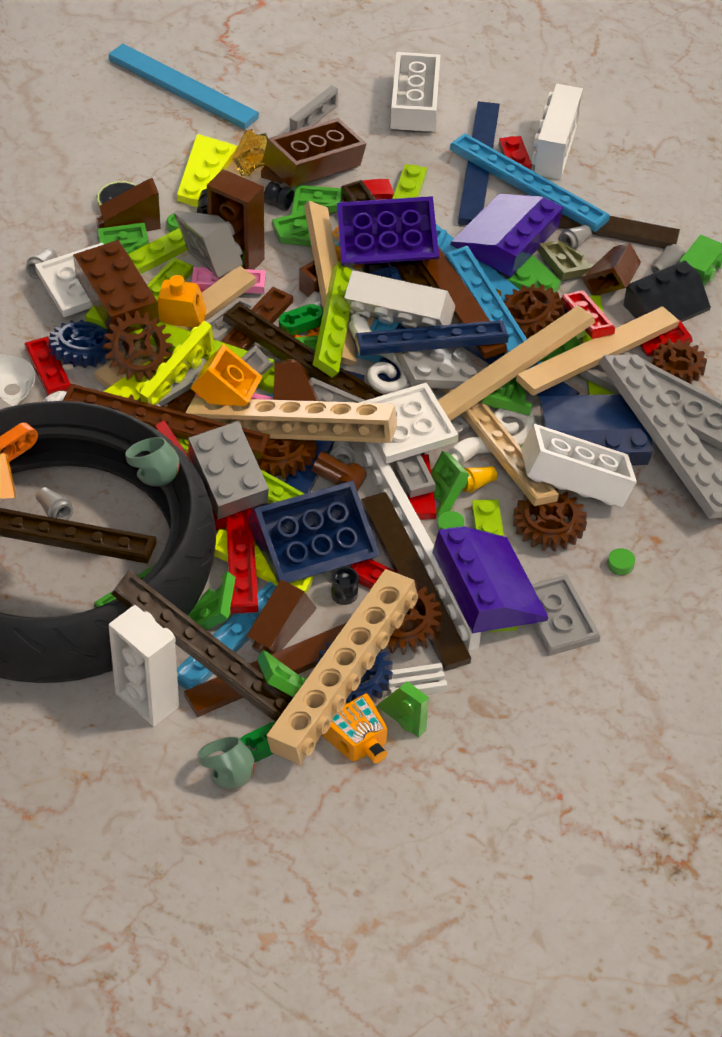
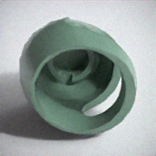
[125,437,180,487]
[197,737,255,789]

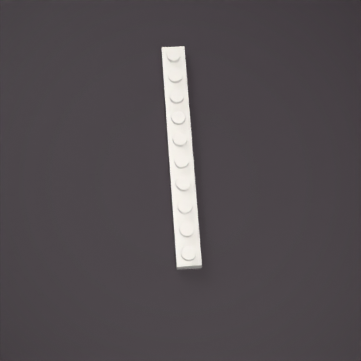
[362,442,481,651]

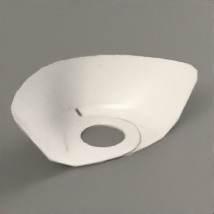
[0,354,35,406]

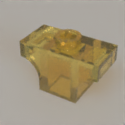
[232,129,268,177]

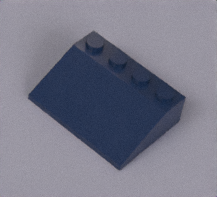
[539,394,653,465]
[247,481,380,583]

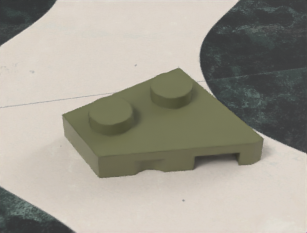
[538,240,597,280]

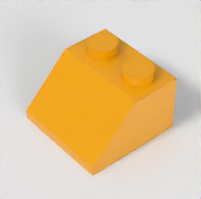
[190,344,263,406]

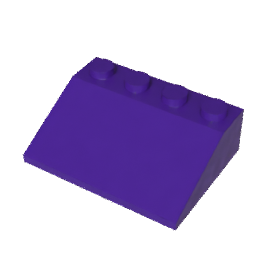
[450,194,563,277]
[337,196,439,266]
[432,526,549,633]

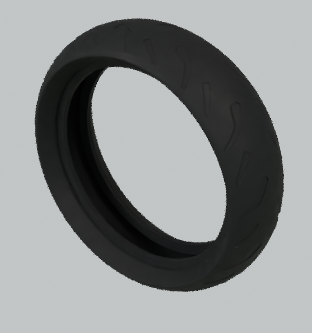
[0,401,216,683]

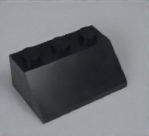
[623,260,711,322]

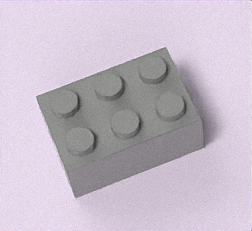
[188,421,269,519]

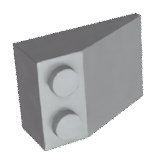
[174,211,243,278]

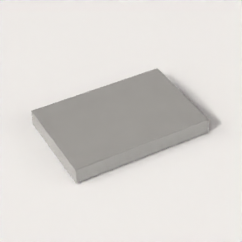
[532,575,601,656]

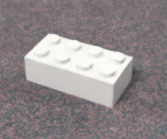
[390,52,440,132]
[531,83,583,180]
[344,270,455,328]
[521,424,637,507]
[108,605,179,727]

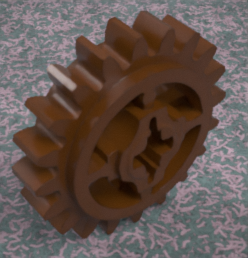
[503,284,564,339]
[102,311,173,382]
[255,439,317,479]
[513,488,587,551]
[386,583,443,655]

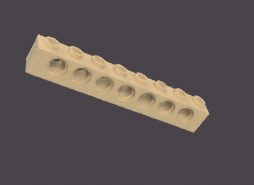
[186,397,397,443]
[266,569,418,765]

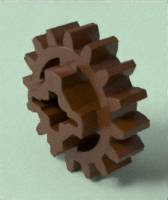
[652,339,707,384]

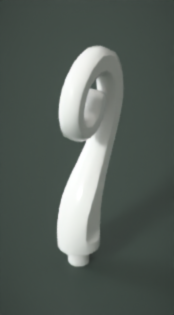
[349,313,411,394]
[448,408,537,465]

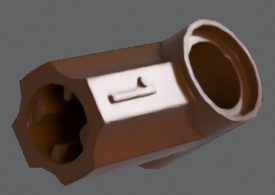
[311,451,367,492]

